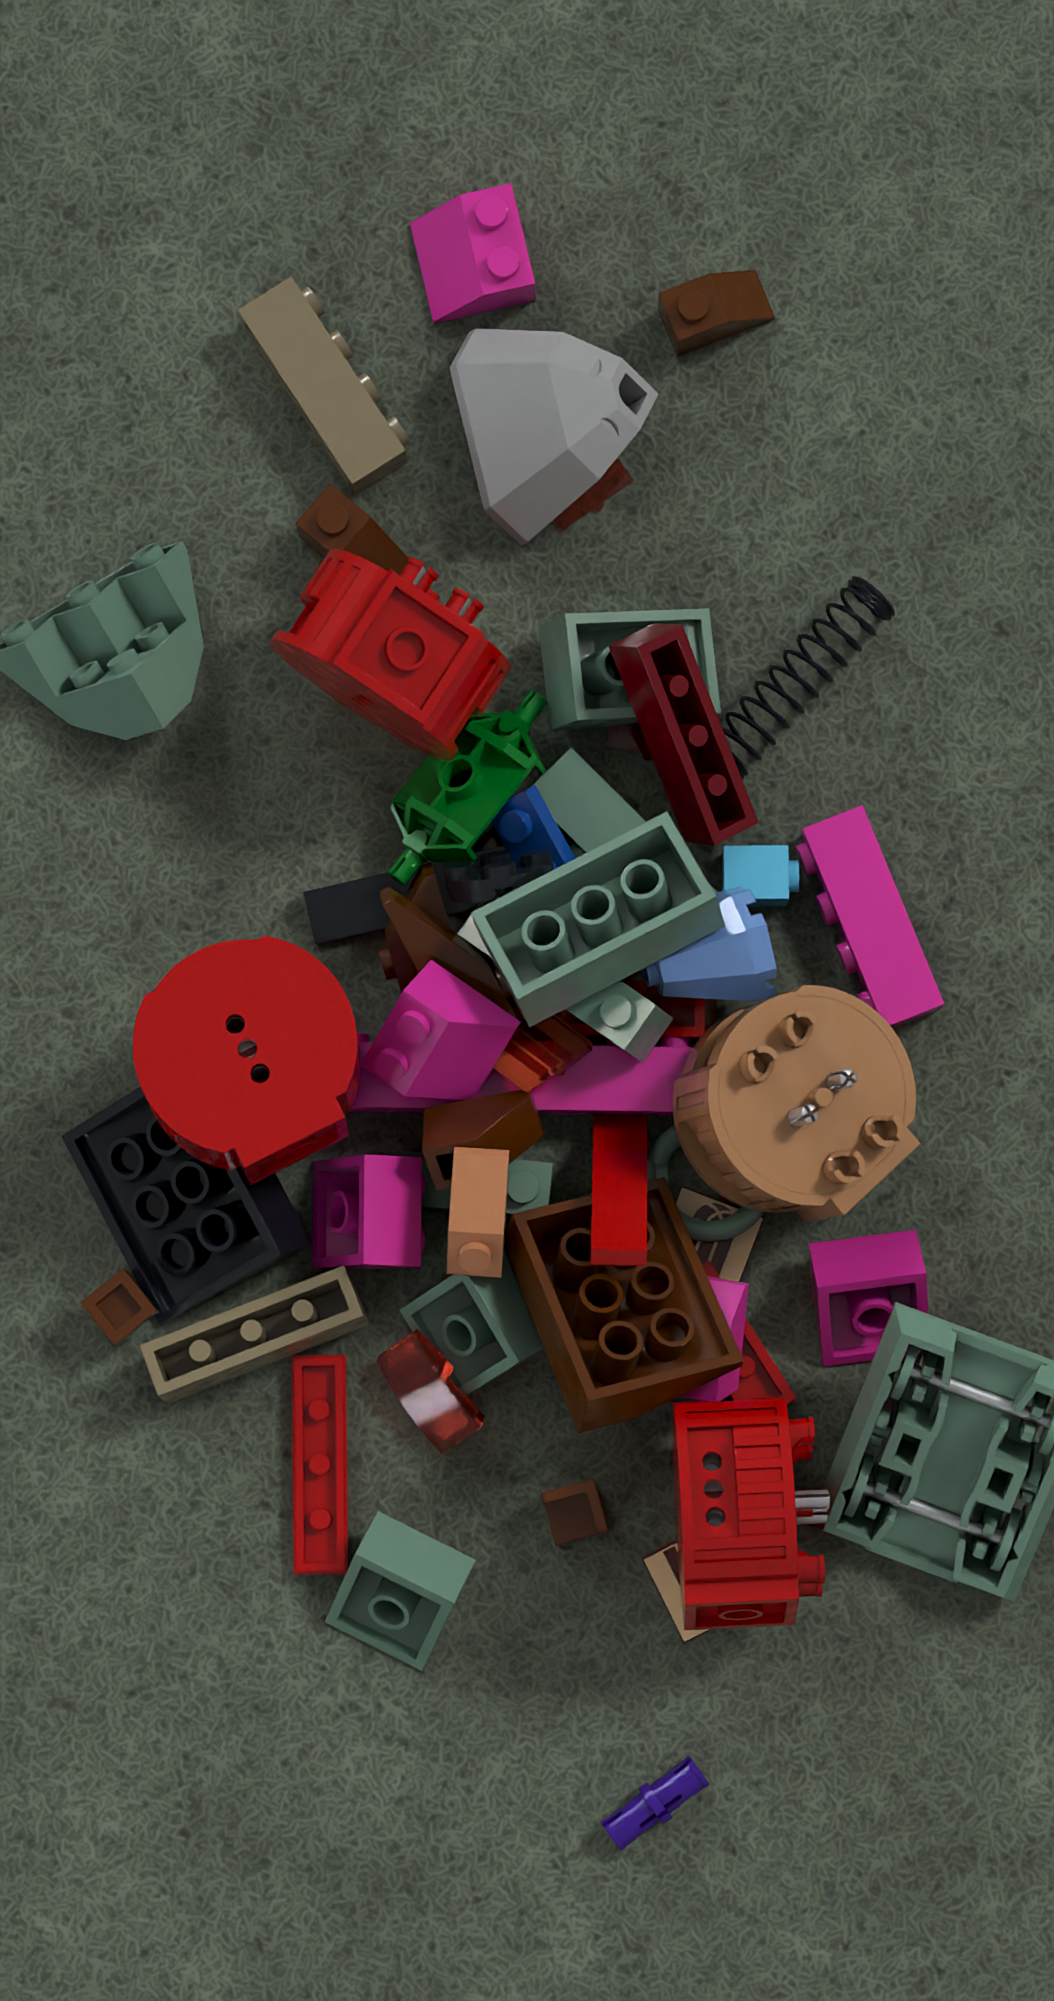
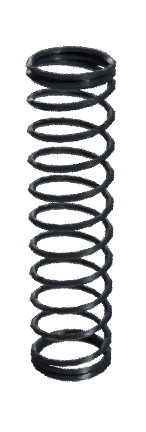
[722,576,895,780]

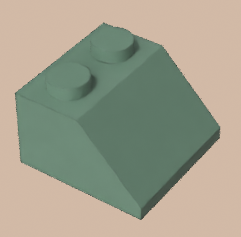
[400,1250,544,1403]
[325,1511,476,1671]

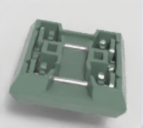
[808,1302,1054,1602]

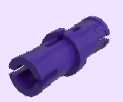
[601,1756,710,1851]

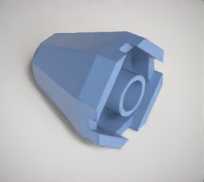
[641,886,777,1001]

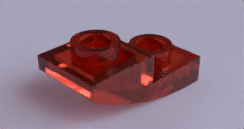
[377,1329,485,1454]

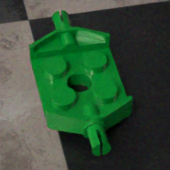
[386,690,548,887]

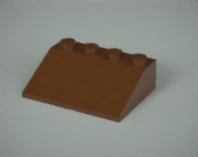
[504,1177,744,1433]

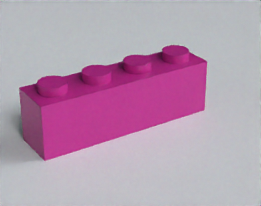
[795,805,944,1028]

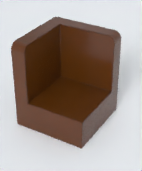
[80,1268,159,1347]
[541,1478,609,1546]

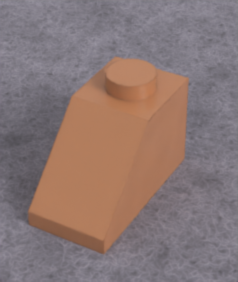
[446,1147,509,1278]

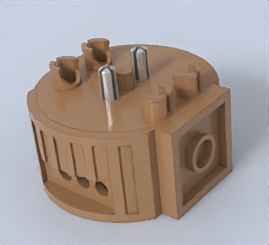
[672,985,921,1222]

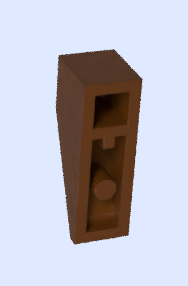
[379,886,515,1016]

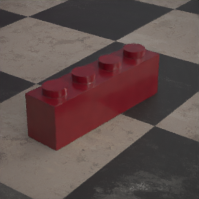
[609,624,759,846]

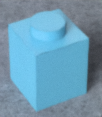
[722,845,799,907]

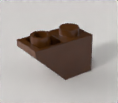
[422,1089,544,1191]

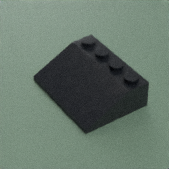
[61,1086,312,1326]

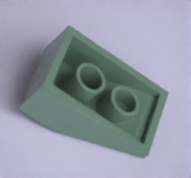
[539,608,721,731]

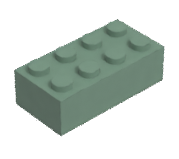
[471,811,725,1027]

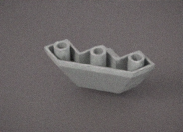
[449,329,658,546]

